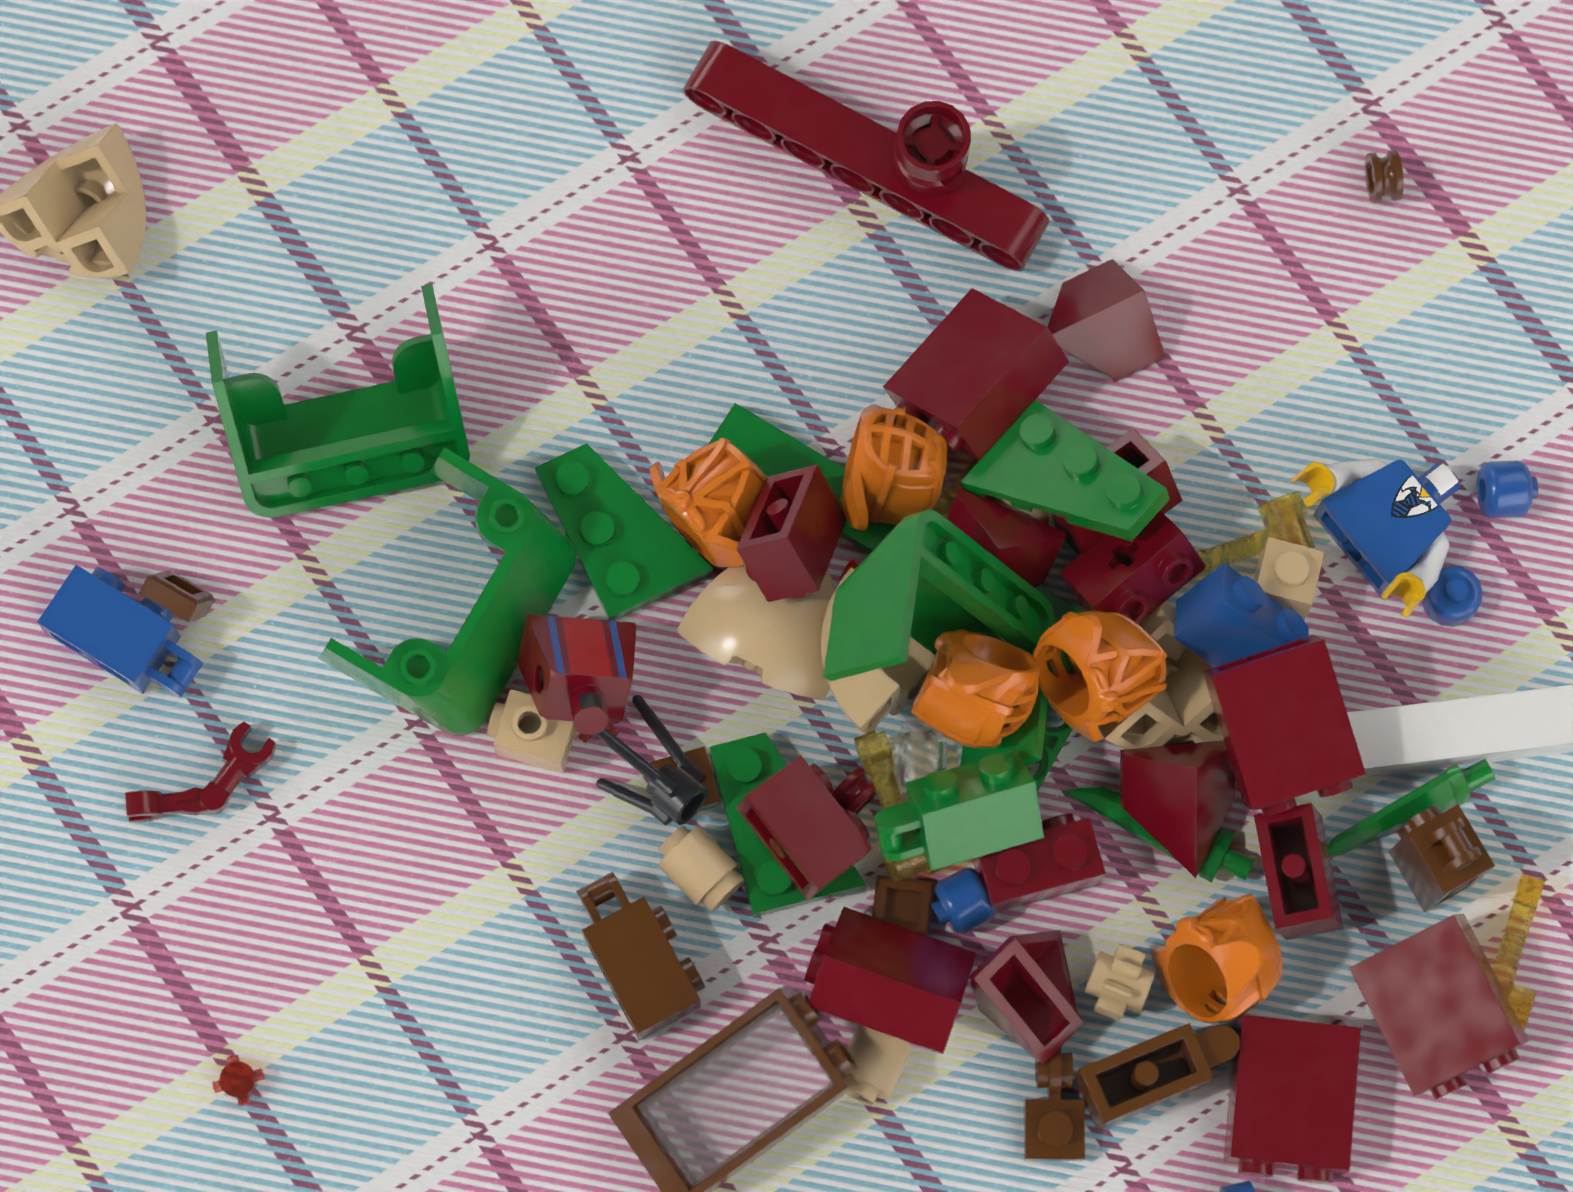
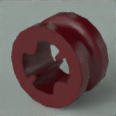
[832,765,883,815]

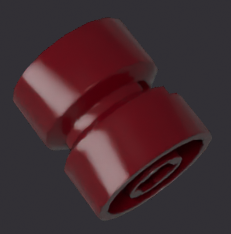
[894,101,971,197]

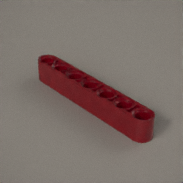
[682,41,1050,271]

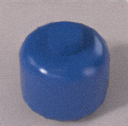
[1476,460,1539,518]
[1421,565,1483,627]
[931,867,996,934]

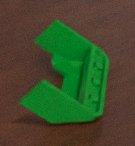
[206,284,470,518]
[318,447,576,736]
[823,509,1056,766]

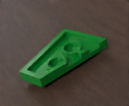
[960,400,1170,541]
[535,443,713,621]
[709,732,866,918]

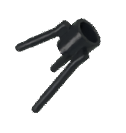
[595,694,708,826]

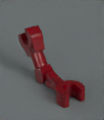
[125,721,276,823]

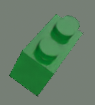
[875,749,1044,871]

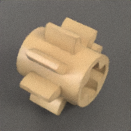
[1084,944,1155,1021]

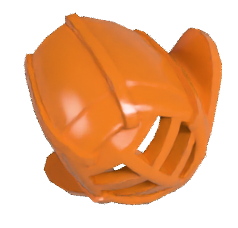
[840,404,948,531]
[650,438,767,568]
[1033,611,1168,743]
[910,629,1040,748]
[1151,893,1283,1023]

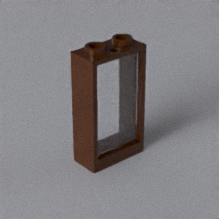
[608,986,859,1192]

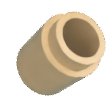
[658,825,745,913]
[847,1024,913,1105]

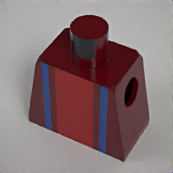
[517,614,637,735]

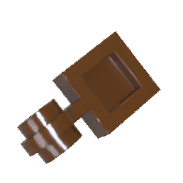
[1024,1048,1085,1161]

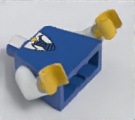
[1291,459,1460,618]

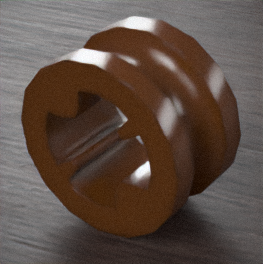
[1365,150,1404,203]

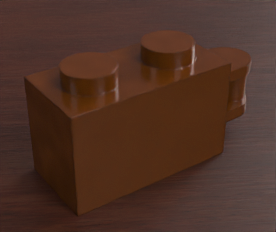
[1389,804,1495,912]
[576,871,705,1041]
[1074,1023,1240,1131]

